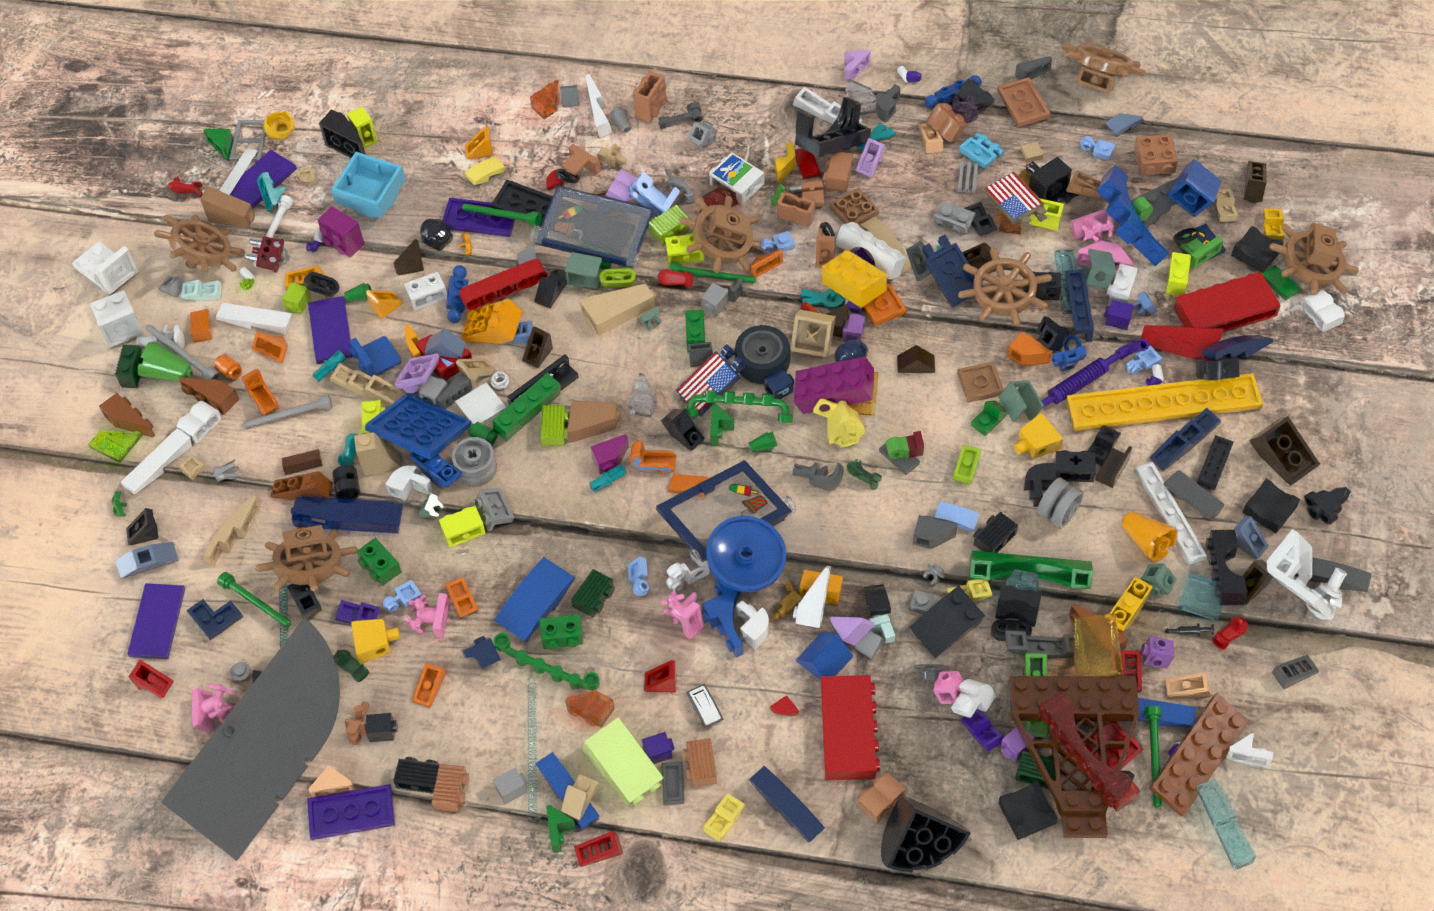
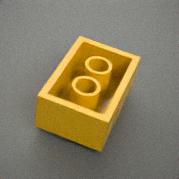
[822,250,887,308]

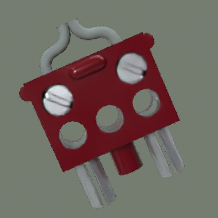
[245,236,290,273]

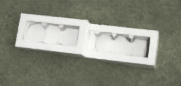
[585,74,612,138]
[793,86,862,124]
[216,303,292,335]
[121,428,192,495]

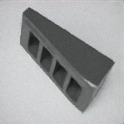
[1015,56,1052,80]
[437,373,473,409]
[1272,655,1319,689]

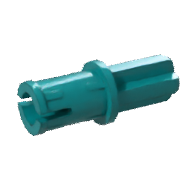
[313,350,347,382]
[589,464,626,493]

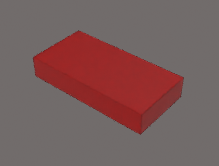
[795,148,820,180]

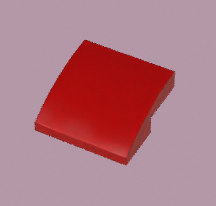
[1082,721,1144,771]

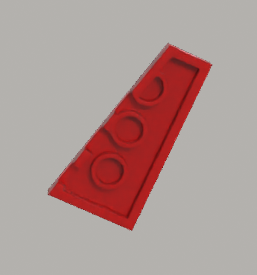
[1140,325,1224,360]

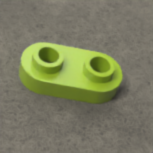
[600,268,636,288]

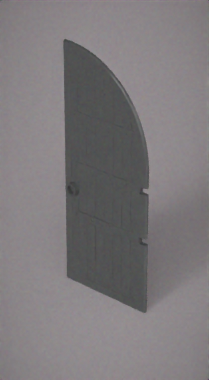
[161,618,340,861]

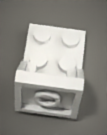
[72,241,138,294]
[90,290,144,348]
[1267,529,1332,617]

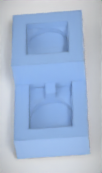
[934,502,979,533]

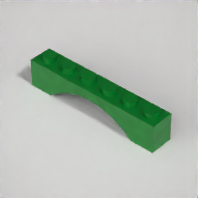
[970,551,1093,589]

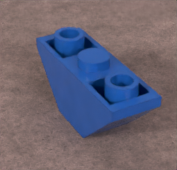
[410,452,462,488]

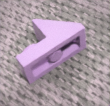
[844,50,871,83]
[855,138,885,178]

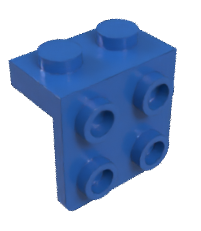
[349,336,401,377]

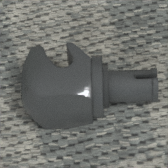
[792,462,844,491]

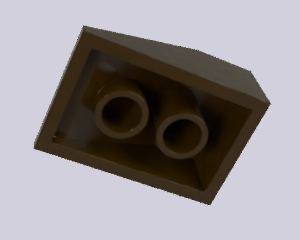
[1249,416,1320,486]

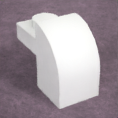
[385,465,433,501]
[737,601,769,650]
[951,679,996,718]

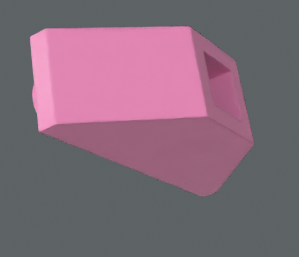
[1076,240,1133,270]

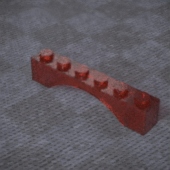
[1039,691,1140,812]

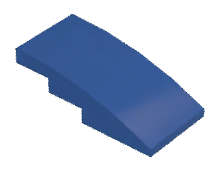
[494,557,576,642]

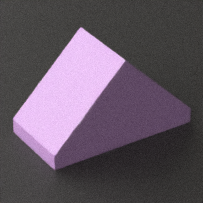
[830,617,875,646]

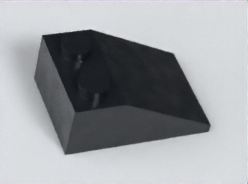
[319,109,366,158]
[909,585,985,659]

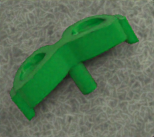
[112,491,127,517]

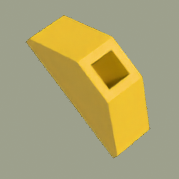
[1105,577,1153,631]

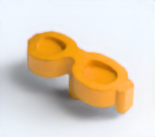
[459,233,472,256]

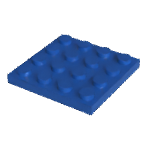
[365,393,471,459]

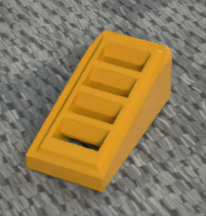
[285,265,324,290]

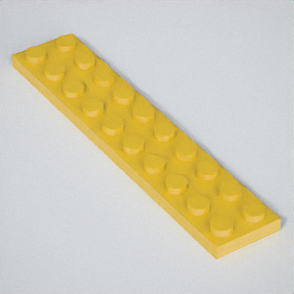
[1066,373,1263,431]

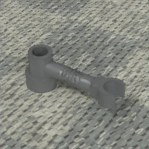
[658,102,703,129]

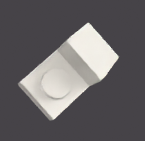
[1226,733,1273,768]

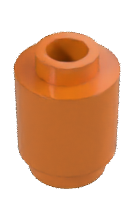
[214,354,242,380]

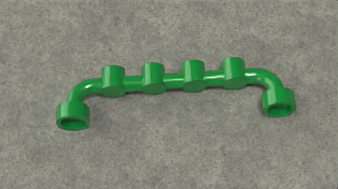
[683,390,793,423]
[493,633,600,691]

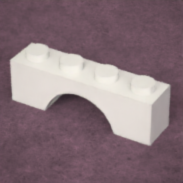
[835,222,907,280]

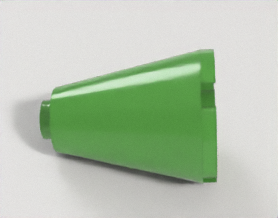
[138,341,193,381]

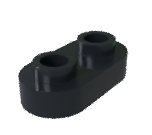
[304,272,340,297]
[991,619,1032,641]

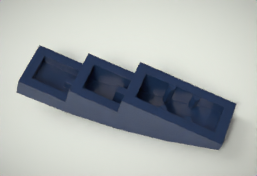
[1202,335,1273,360]
[1149,408,1221,471]
[748,766,825,843]

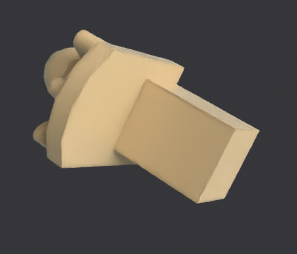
[597,143,627,168]

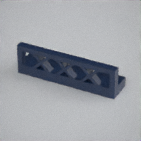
[1065,269,1094,342]

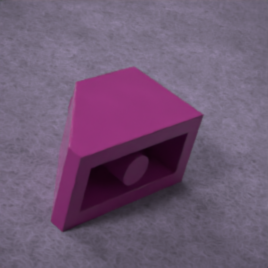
[590,434,629,474]

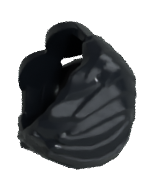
[420,219,453,251]

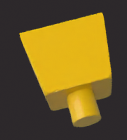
[1014,413,1063,459]
[351,619,401,664]

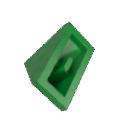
[203,128,234,160]

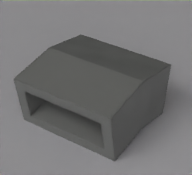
[688,342,713,367]

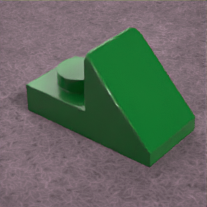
[971,400,1008,436]
[710,404,734,446]
[546,805,576,853]

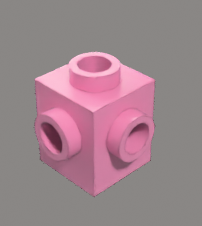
[933,671,965,704]

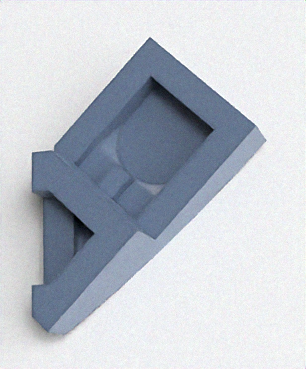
[1106,113,1144,137]

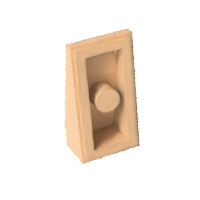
[918,123,943,154]
[1165,672,1211,699]

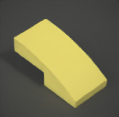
[465,157,505,185]
[946,579,992,603]
[703,793,745,842]

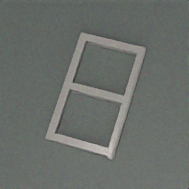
[229,120,266,162]

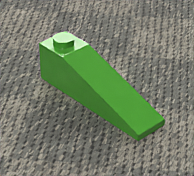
[1024,653,1048,737]

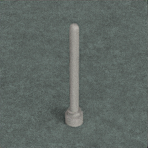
[146,325,220,380]
[243,394,333,429]

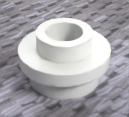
[491,371,509,389]

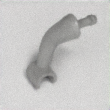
[667,170,695,204]

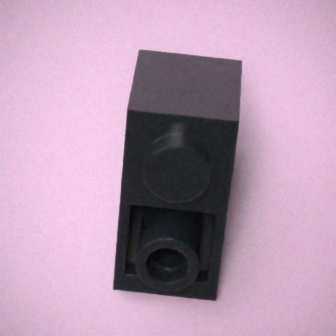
[952,78,995,109]
[661,409,705,451]

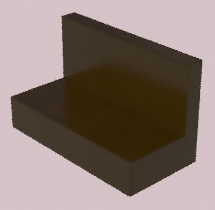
[1095,446,1132,488]

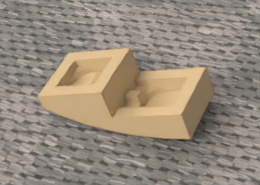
[1214,189,1238,222]

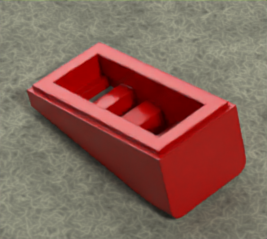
[1118,650,1142,692]
[574,831,623,867]

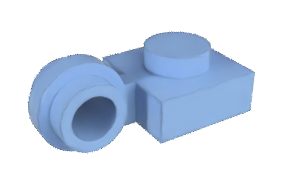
[1080,136,1115,161]
[760,231,795,254]
[1126,346,1162,375]
[627,557,649,596]
[383,580,422,613]

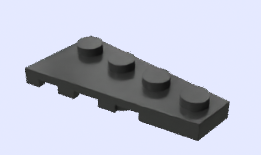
[1131,178,1177,229]

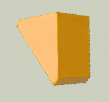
[465,126,493,159]
[366,290,403,319]

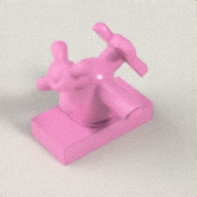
[1070,210,1114,242]
[661,591,704,639]
[405,593,450,639]
[192,684,235,733]

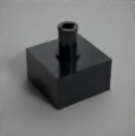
[1026,157,1072,201]

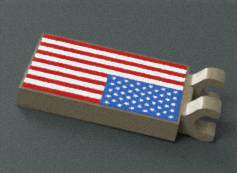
[984,172,1047,231]

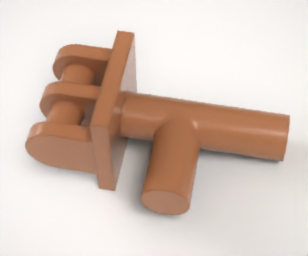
[344,701,369,745]

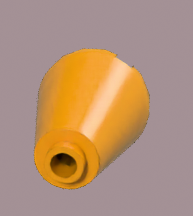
[1122,512,1178,562]

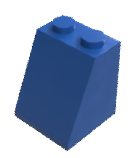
[1167,159,1222,217]

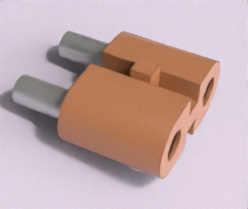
[790,179,825,207]

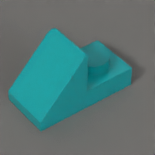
[256,172,286,212]

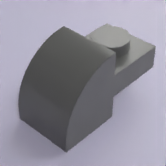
[876,84,900,123]

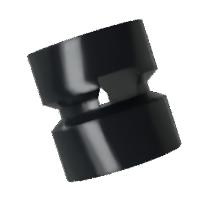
[332,465,361,501]

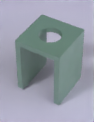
[1082,249,1116,289]
[565,252,603,290]
[998,380,1044,422]

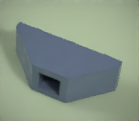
[115,542,179,579]

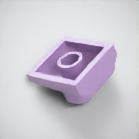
[394,353,439,393]

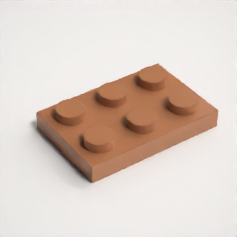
[997,77,1051,127]

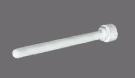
[253,195,293,267]

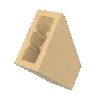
[354,432,402,476]

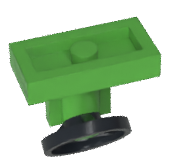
[1174,228,1223,269]

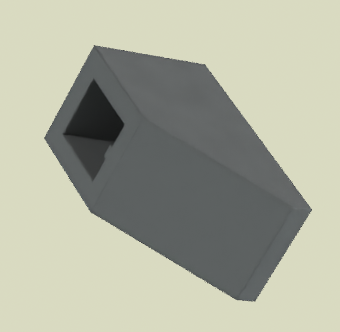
[913,515,958,549]

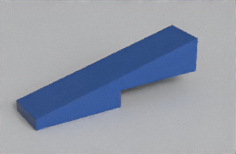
[1137,698,1196,728]
[535,752,600,831]

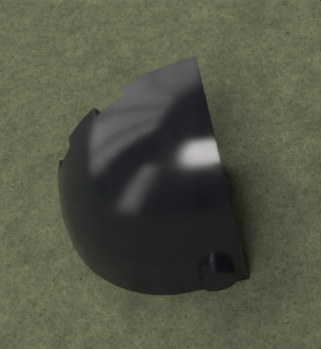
[881,794,971,872]

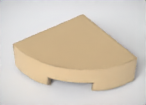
[295,167,317,184]

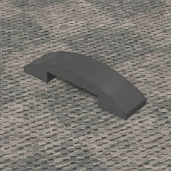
[1005,630,1086,659]

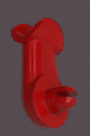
[169,177,202,196]
[658,269,693,287]
[1212,617,1248,650]

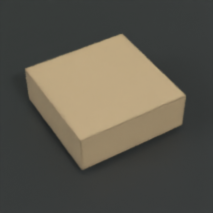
[1020,142,1044,162]
[178,454,206,480]

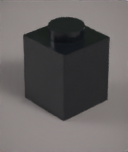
[366,713,398,742]

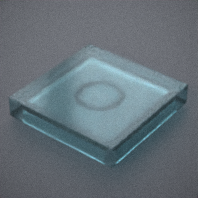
[1178,572,1222,621]

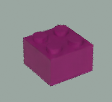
[317,206,364,258]

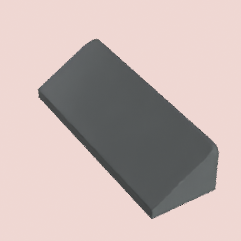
[1163,470,1224,519]

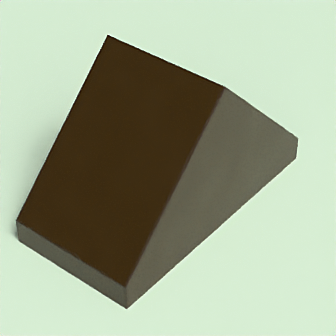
[393,239,424,275]
[826,304,849,338]
[522,326,553,368]
[897,345,935,373]

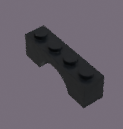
[1206,530,1247,605]

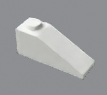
[793,566,831,628]

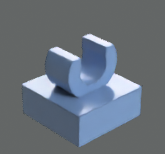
[1133,291,1158,316]

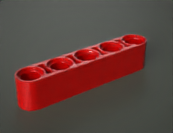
[459,259,548,310]

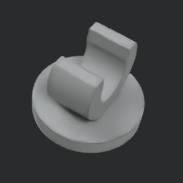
[923,563,945,585]

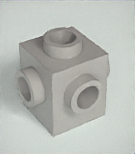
[688,120,718,147]

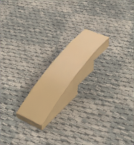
[330,363,406,406]
[202,496,261,567]

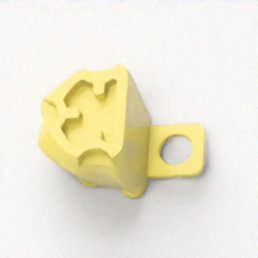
[813,399,865,447]

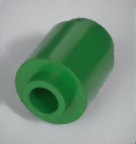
[468,422,498,446]

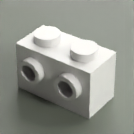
[1107,263,1138,305]
[404,272,447,311]

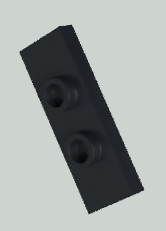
[1197,435,1234,490]

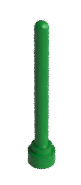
[462,204,541,227]
[670,261,756,284]
[217,572,291,627]
[1144,706,1162,808]

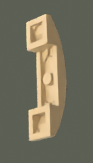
[860,218,912,275]

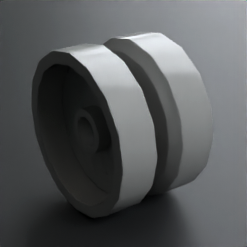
[452,437,497,487]
[1037,477,1084,528]

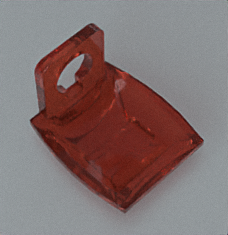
[699,188,738,221]

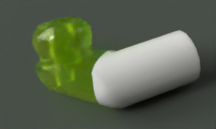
[239,267,255,290]

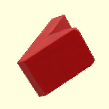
[128,659,174,699]

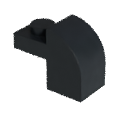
[1036,316,1070,351]
[1196,357,1240,380]
[1024,463,1057,507]
[287,584,322,619]

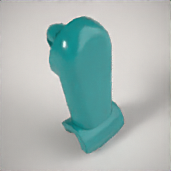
[338,433,358,466]

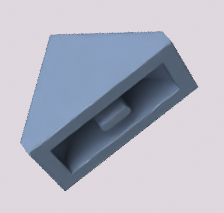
[425,329,466,359]

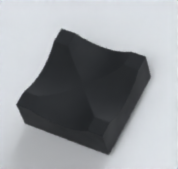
[1231,226,1284,273]
[1242,478,1300,533]
[995,585,1042,627]
[998,781,1058,840]

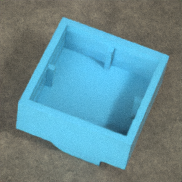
[331,152,406,219]

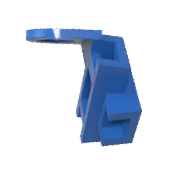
[1050,336,1087,372]

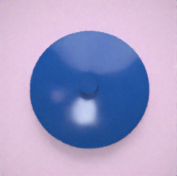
[706,516,786,593]

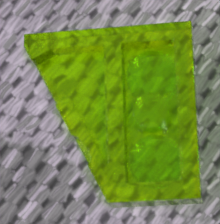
[88,430,142,463]

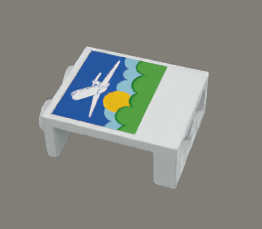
[709,153,764,205]

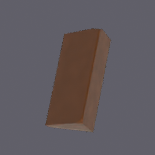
[282,449,323,475]

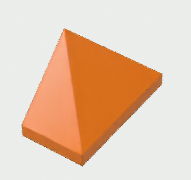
[751,250,783,278]
[251,332,288,363]

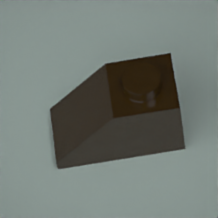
[962,242,999,269]
[1243,559,1273,605]

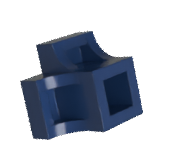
[461,636,501,669]

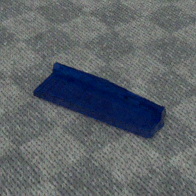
[291,496,403,534]

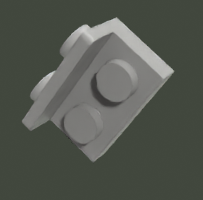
[933,201,976,234]
[474,488,514,531]

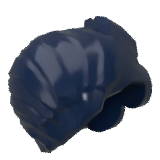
[835,340,869,362]

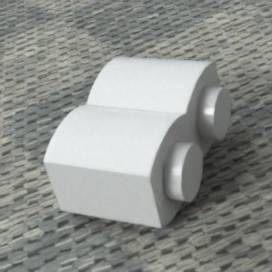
[1302,290,1345,332]
[176,401,221,444]

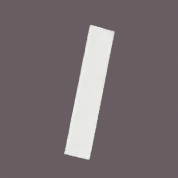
[219,149,258,195]

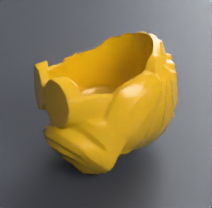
[263,111,295,140]

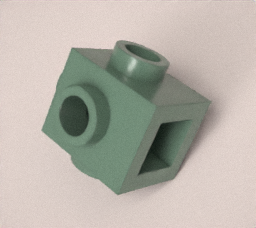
[1141,564,1177,595]

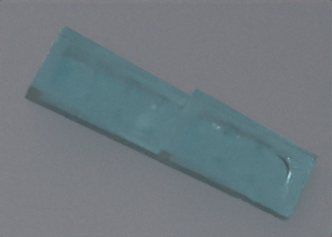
[1054,250,1077,314]
[1196,779,1256,871]

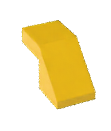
[775,142,796,183]

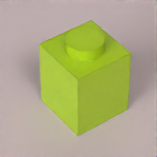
[282,282,311,314]

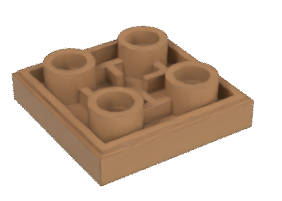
[829,188,879,225]

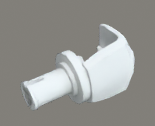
[137,324,185,355]
[1306,568,1347,620]

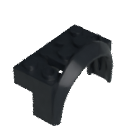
[795,97,871,157]

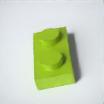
[953,445,982,484]

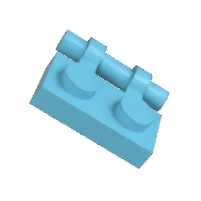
[959,132,1005,169]

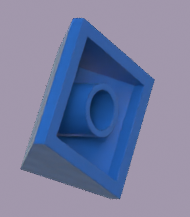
[796,632,853,680]

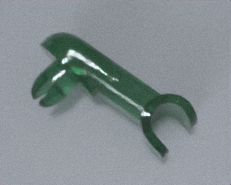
[847,459,882,490]
[334,650,369,682]

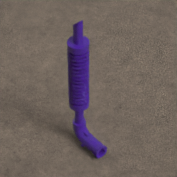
[1041,339,1149,408]

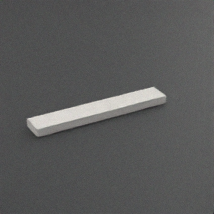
[1134,462,1207,566]

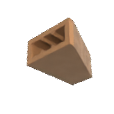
[200,186,255,228]
[567,400,621,442]

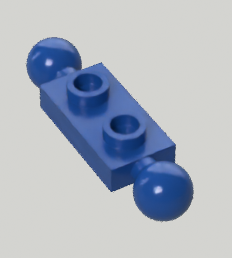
[925,75,982,109]
[446,265,469,323]

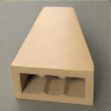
[579,284,656,335]

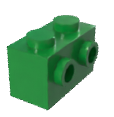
[357,537,402,586]
[539,614,583,650]

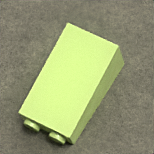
[581,717,663,806]

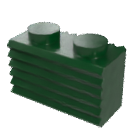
[114,345,143,388]
[571,569,615,618]
[1015,750,1063,789]

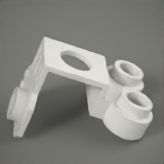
[666,547,710,592]

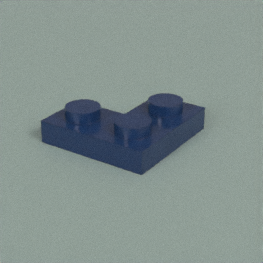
[187,599,243,640]

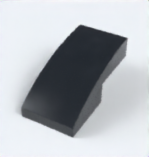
[964,202,997,236]
[1087,425,1121,465]
[864,584,891,616]

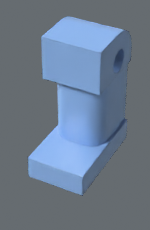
[630,172,680,217]

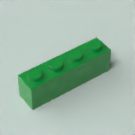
[493,372,561,442]

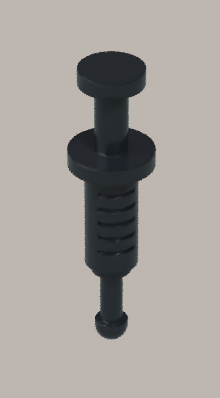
[1053,192,1080,203]
[1165,623,1214,637]

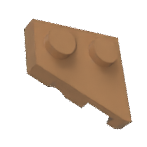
[1066,170,1102,199]

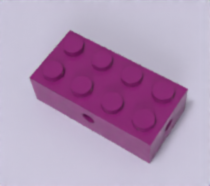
[794,356,874,414]

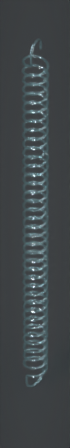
[527,677,537,822]

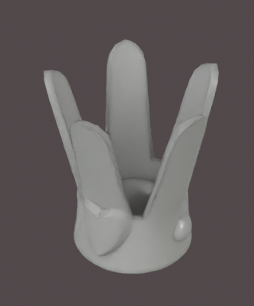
[210,459,241,482]

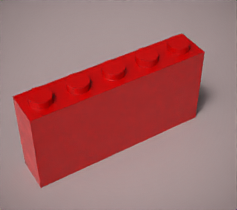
[1174,272,1281,333]
[821,675,880,780]

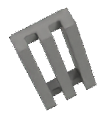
[958,161,978,194]

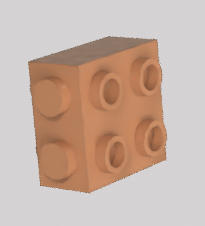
[632,71,667,123]
[1134,134,1178,175]

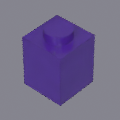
[1104,300,1134,330]
[641,732,675,764]

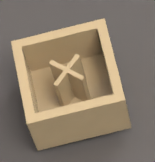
[790,309,836,358]

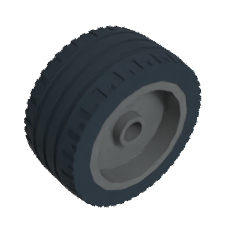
[734,325,791,384]

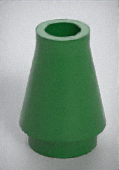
[344,283,372,302]
[748,431,778,453]

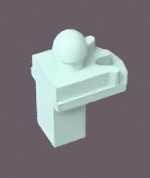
[869,614,895,644]

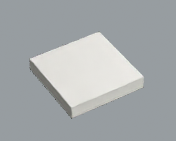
[455,383,507,425]

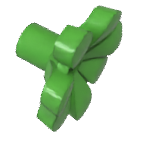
[770,184,785,206]

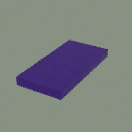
[230,150,297,209]
[442,197,515,237]
[308,296,352,364]
[127,583,185,659]
[307,784,395,840]

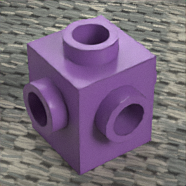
[1141,636,1174,669]

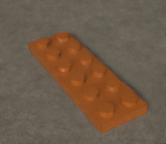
[1149,693,1249,816]

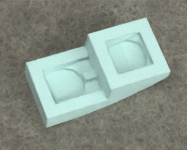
[181,280,222,301]

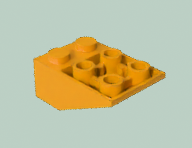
[460,299,523,344]

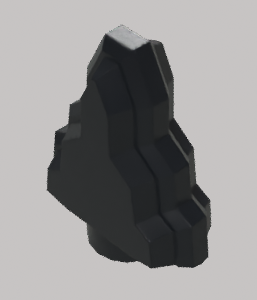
[1304,487,1351,525]

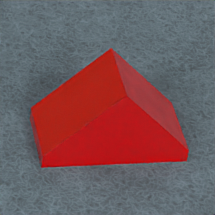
[644,660,677,692]

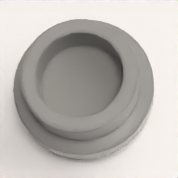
[230,662,251,682]

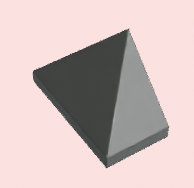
[906,241,931,281]

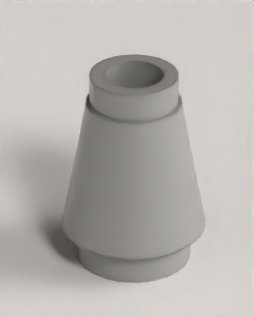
[610,107,632,133]

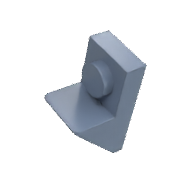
[1234,516,1269,559]

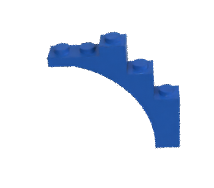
[1096,164,1169,266]
[701,578,744,658]

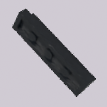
[507,354,579,405]

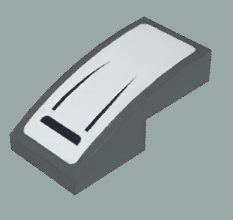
[686,683,724,729]

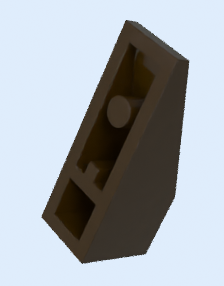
[1244,161,1267,203]

